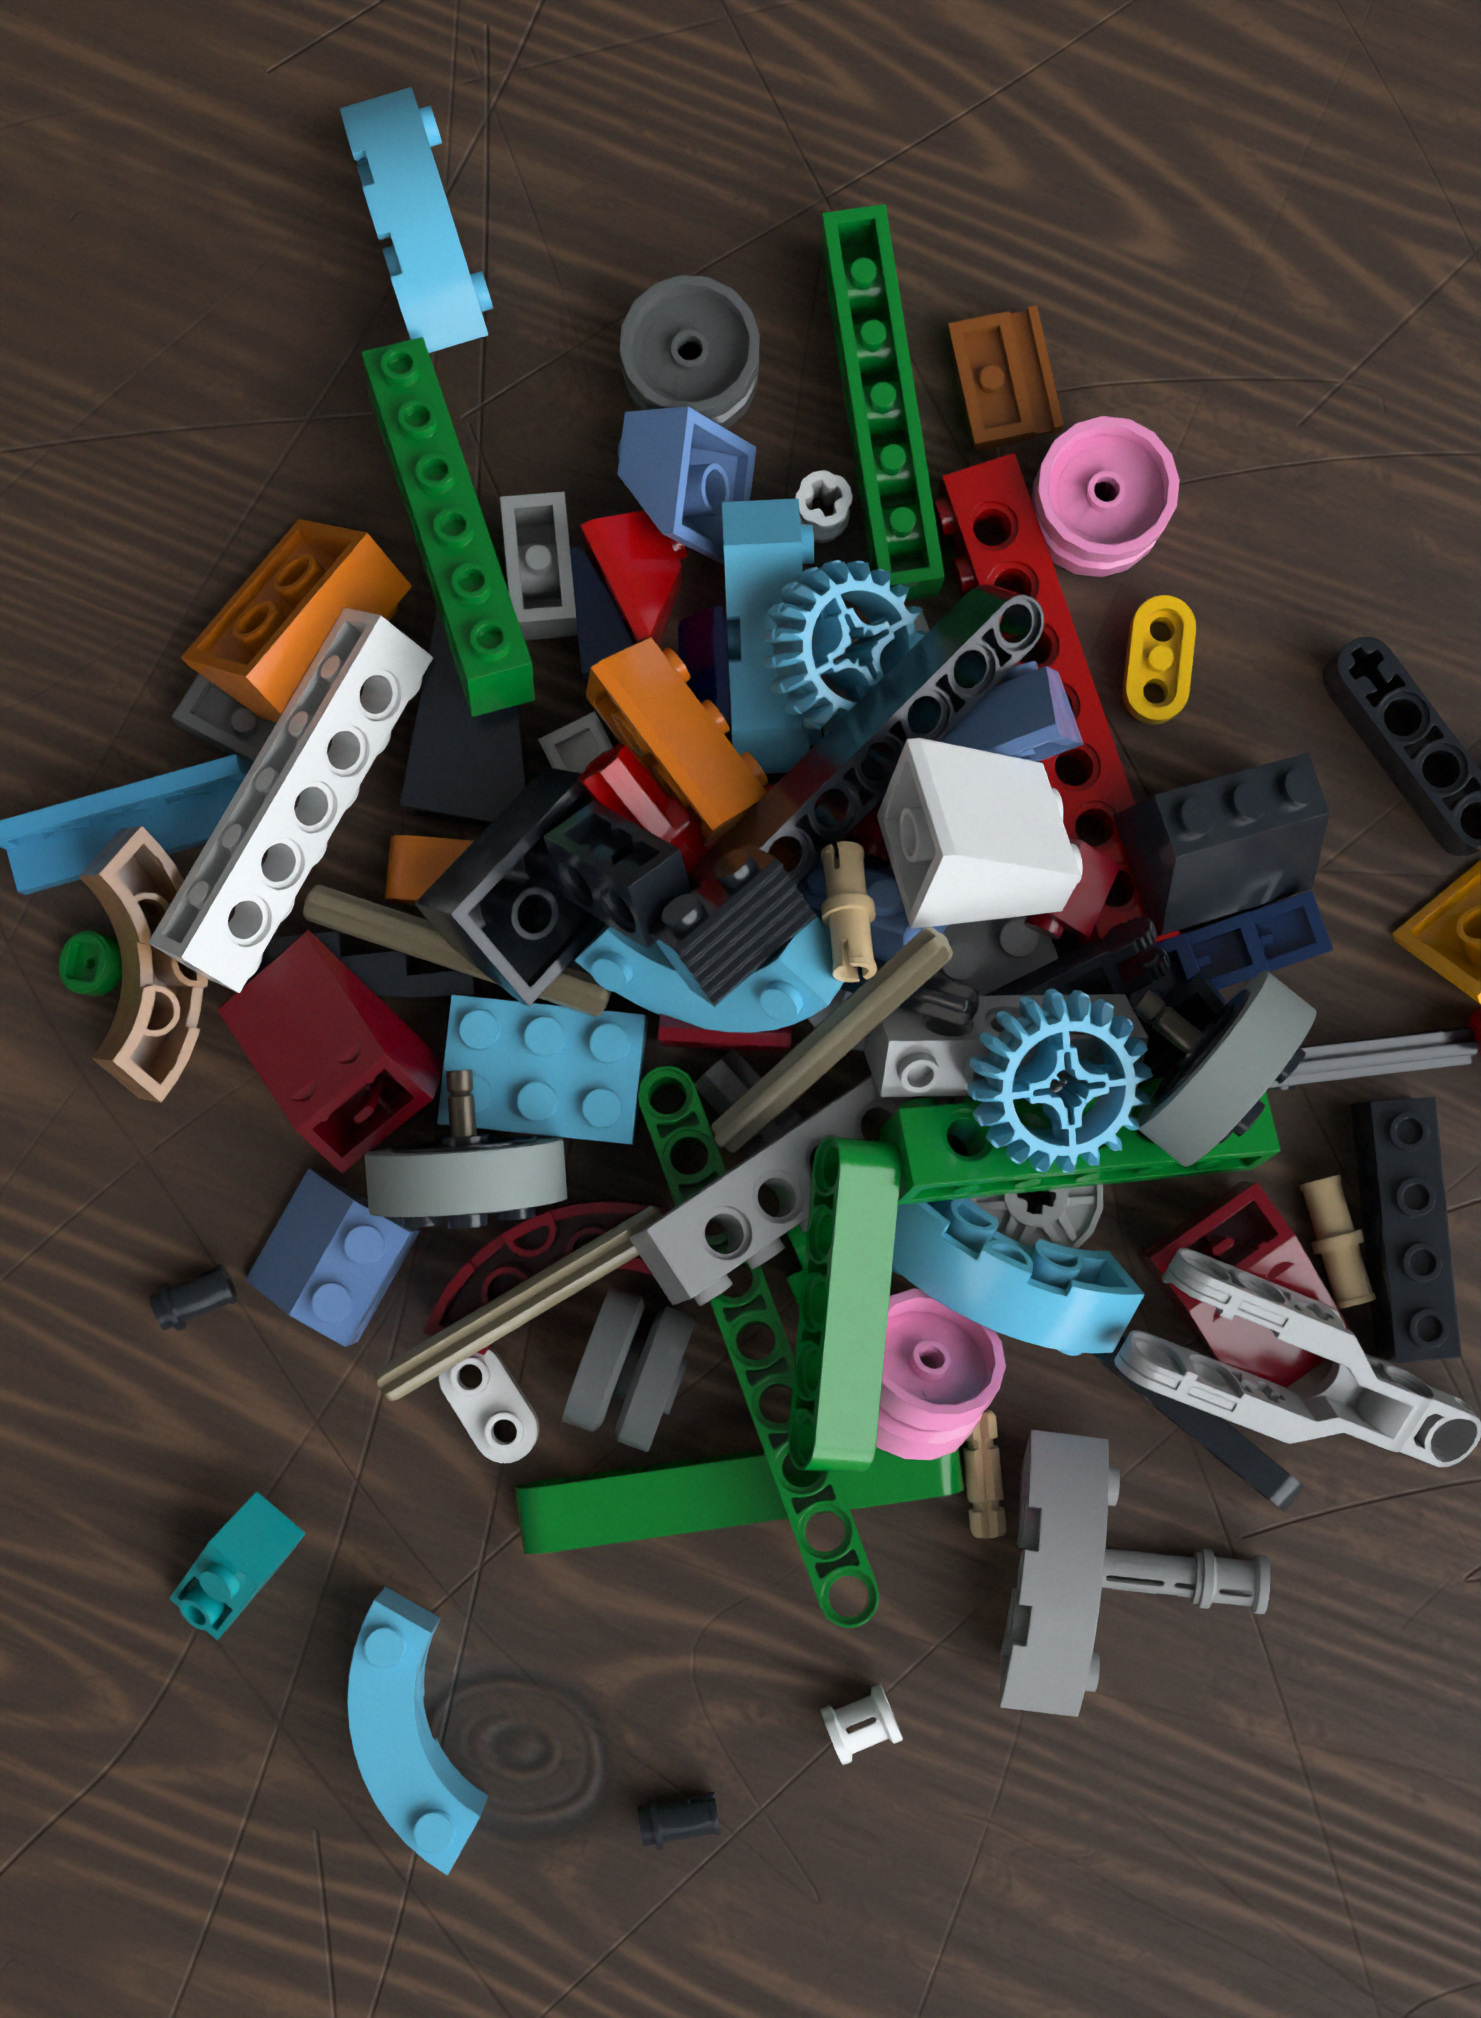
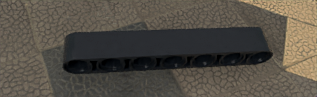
[687,584,1044,890]

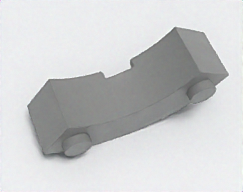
[1000,1430,1120,1717]

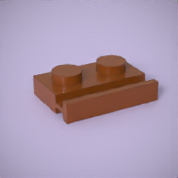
[946,305,1064,451]

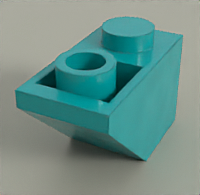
[169,1491,306,1641]

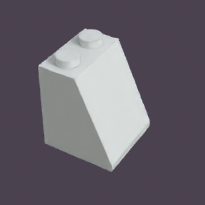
[877,738,1083,929]

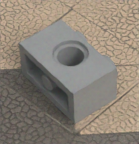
[500,492,578,640]

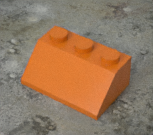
[181,519,412,723]
[586,637,768,847]

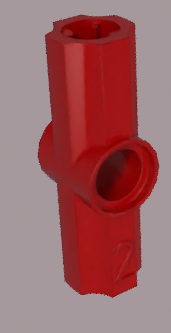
[578,743,709,875]

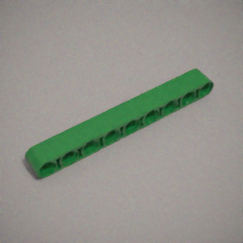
[638,1066,880,1628]

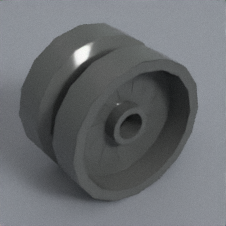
[619,275,760,429]
[562,1285,697,1452]

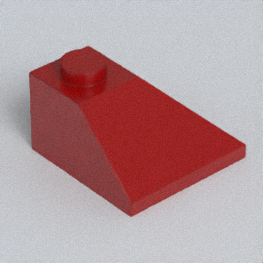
[580,510,688,648]

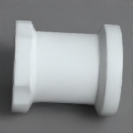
[795,470,853,543]
[821,1684,903,1765]

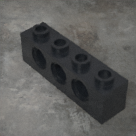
[1351,1096,1462,1363]

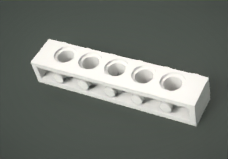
[148,607,434,993]

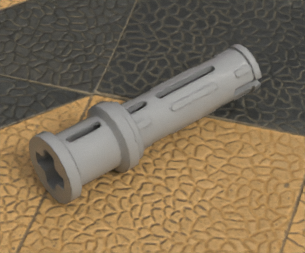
[1102,1549,1270,1615]

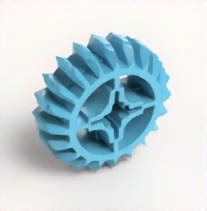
[760,560,927,735]
[967,989,1153,1173]

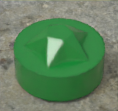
[59,931,122,997]

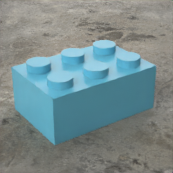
[437,995,648,1145]

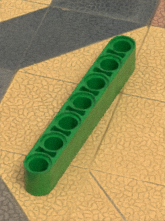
[515,1447,964,1554]

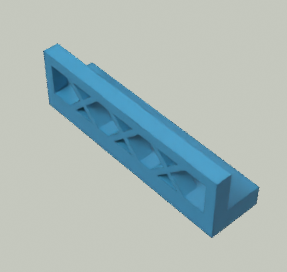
[0,754,251,895]

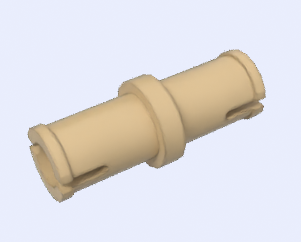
[821,841,877,982]
[1299,1175,1376,1309]

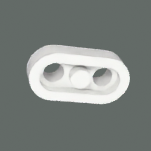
[439,1347,539,1463]

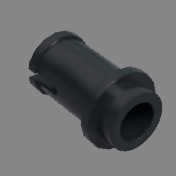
[149,1263,238,1331]
[637,1791,721,1851]

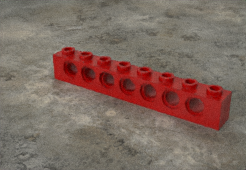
[933,453,1180,947]

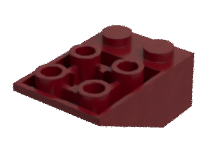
[217,929,444,1174]
[1138,1181,1350,1388]

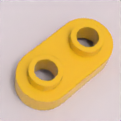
[1122,595,1196,725]

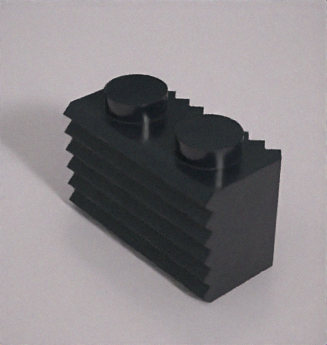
[649,844,816,1007]

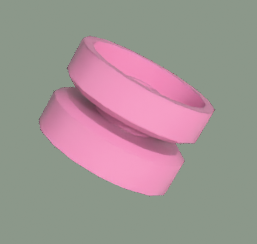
[1030,416,1180,577]
[876,1288,1006,1460]

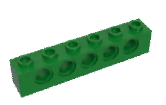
[820,204,945,601]
[361,337,535,717]
[879,1077,1281,1205]

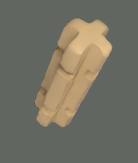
[963,1410,1007,1539]

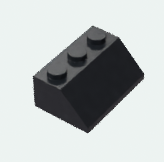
[1113,752,1330,937]
[414,767,606,1007]

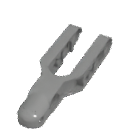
[1114,1248,1481,1467]

